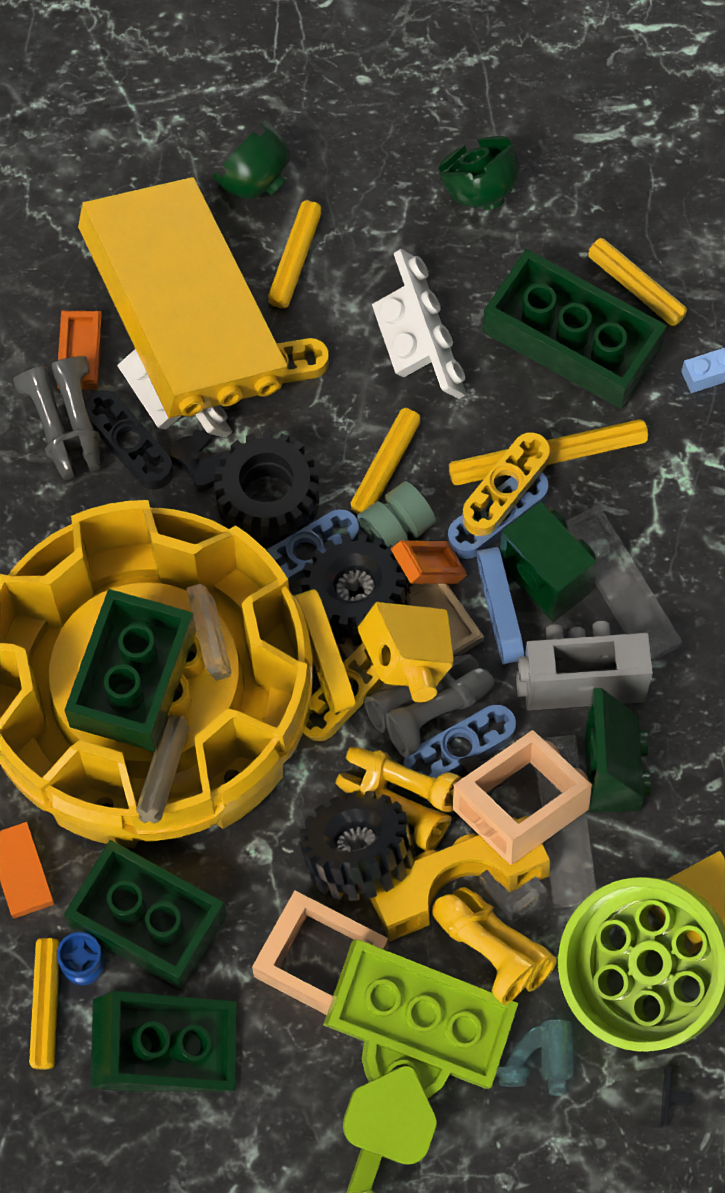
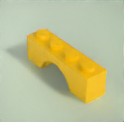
[370,815,550,942]

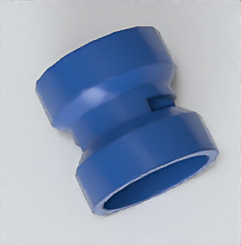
[57,932,105,986]

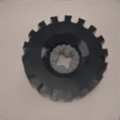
[301,534,411,646]
[299,791,416,901]

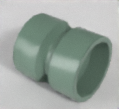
[357,481,436,548]

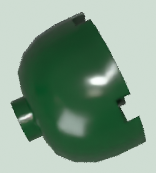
[212,120,289,199]
[438,136,520,210]

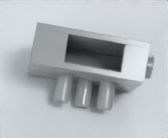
[516,621,653,710]

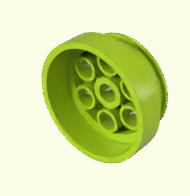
[558,877,725,1052]

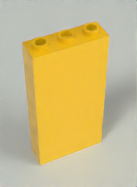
[78,177,288,419]

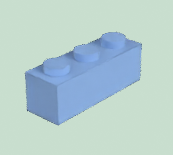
[682,348,725,393]

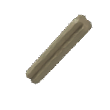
[136,715,189,823]

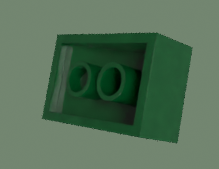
[584,688,651,813]
[90,991,237,1092]

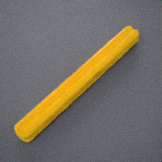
[449,419,648,485]

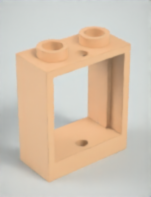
[453,730,592,865]
[252,891,388,1015]

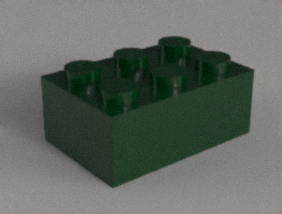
[64,589,197,752]
[64,840,227,991]

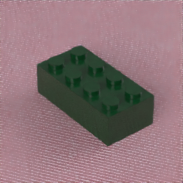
[482,249,667,409]

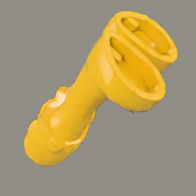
[335,746,462,851]
[432,887,557,1005]

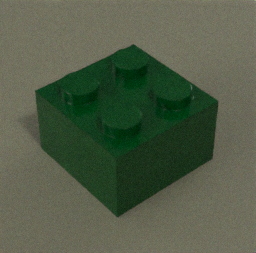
[500,501,597,623]

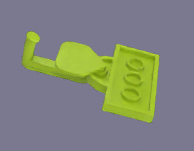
[323,939,519,1193]

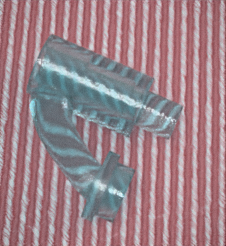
[496,1020,573,1096]

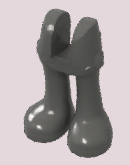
[13,356,101,480]
[364,654,494,757]

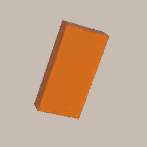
[56,310,103,390]
[391,540,467,584]
[0,822,55,919]

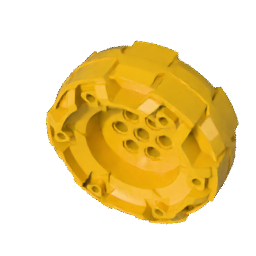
[0,500,313,848]

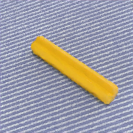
[268,200,322,309]
[588,238,687,326]
[351,408,420,514]
[29,938,60,1070]

